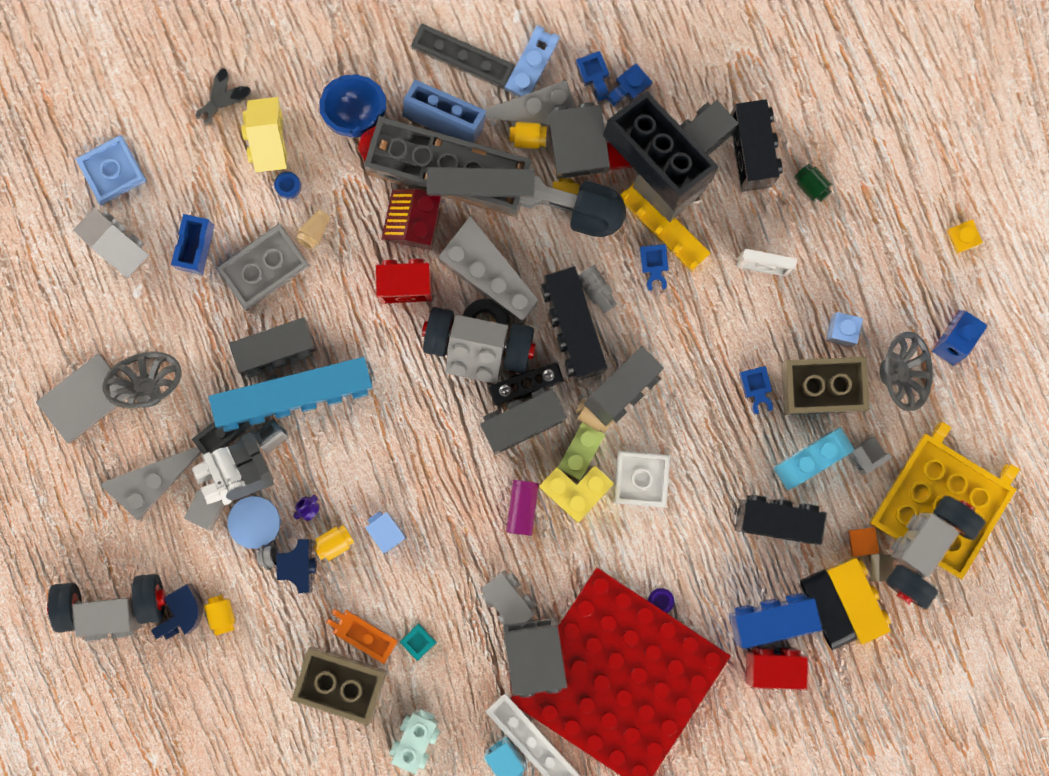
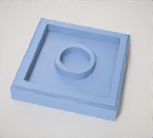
[75,135,147,205]

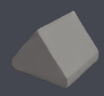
[254,419,289,454]

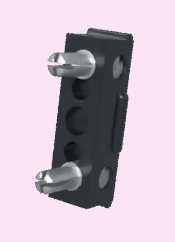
[489,362,564,406]

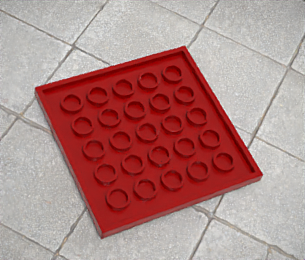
[511,567,731,776]

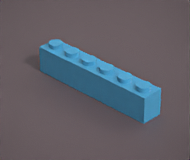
[208,357,373,432]

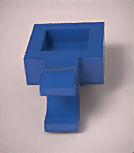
[576,51,609,101]
[607,63,653,107]

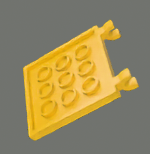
[869,422,1020,580]

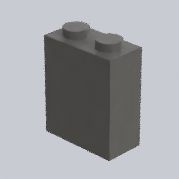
[548,102,610,179]
[503,618,567,697]

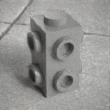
[481,570,538,625]

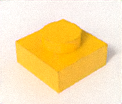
[553,178,579,195]
[946,219,983,254]

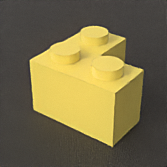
[242,97,287,172]
[539,466,614,523]

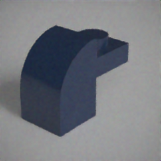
[151,583,203,640]

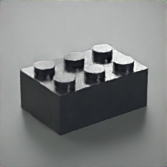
[731,99,783,192]
[734,495,827,545]

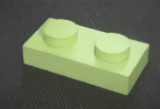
[558,422,605,481]

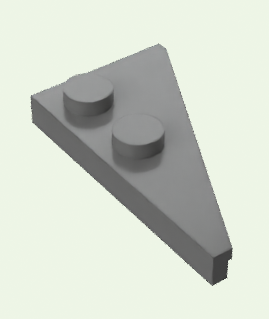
[484,80,576,126]
[100,447,202,520]

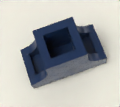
[276,539,317,593]

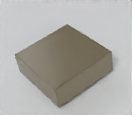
[871,554,893,581]

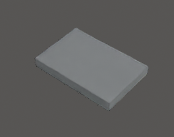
[216,223,310,311]
[36,353,130,444]

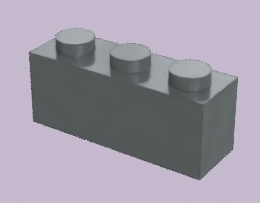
[229,317,317,378]
[583,346,664,426]

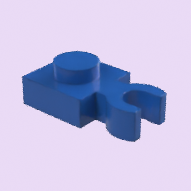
[639,244,669,291]
[739,366,773,415]

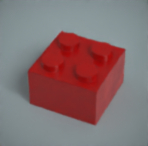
[375,259,433,304]
[746,646,808,690]

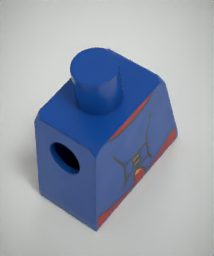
[932,310,988,366]

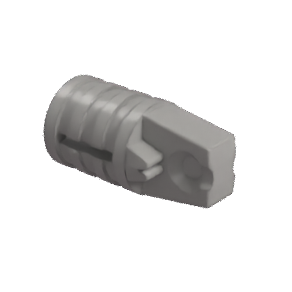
[578,265,617,313]

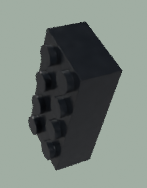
[603,91,719,211]
[540,266,608,382]

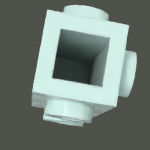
[389,709,440,774]

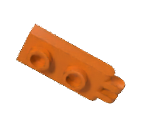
[326,609,399,664]

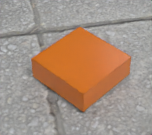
[848,527,879,557]

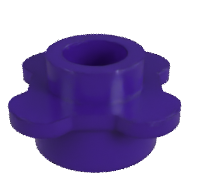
[293,495,320,521]

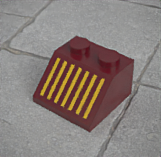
[381,189,443,251]

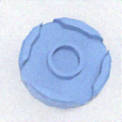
[227,496,281,549]

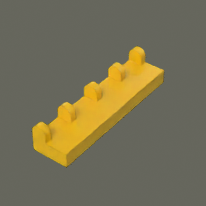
[620,183,710,273]

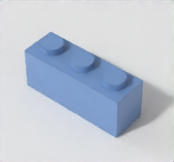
[402,80,486,143]

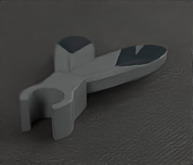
[195,68,251,126]

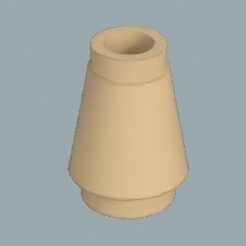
[295,210,331,250]

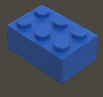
[729,593,822,649]

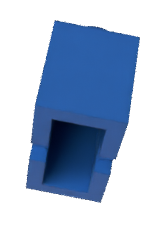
[171,214,215,275]

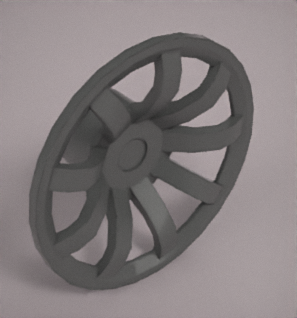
[880,332,933,411]
[102,352,182,408]

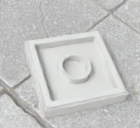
[736,249,797,277]
[613,451,671,508]

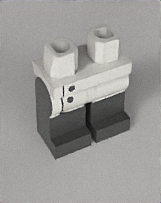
[192,432,274,505]

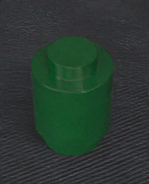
[794,163,833,202]

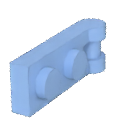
[505,25,561,97]

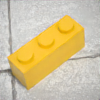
[825,557,891,645]

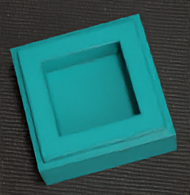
[400,623,437,661]

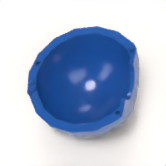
[319,74,386,138]

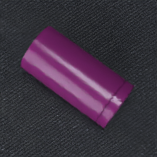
[506,480,539,536]

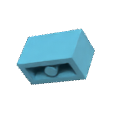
[484,736,525,776]

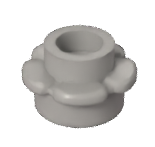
[257,545,278,570]

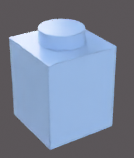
[826,312,863,347]
[365,511,407,554]

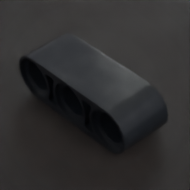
[800,569,857,651]

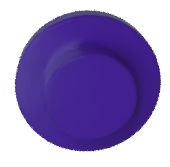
[648,588,674,613]

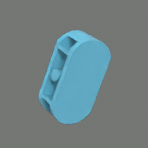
[773,427,855,490]

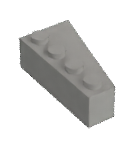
[438,216,538,325]

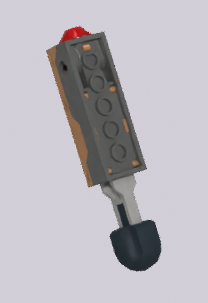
[358,116,626,237]

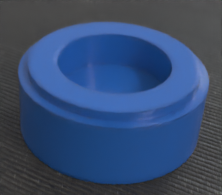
[274,172,301,199]

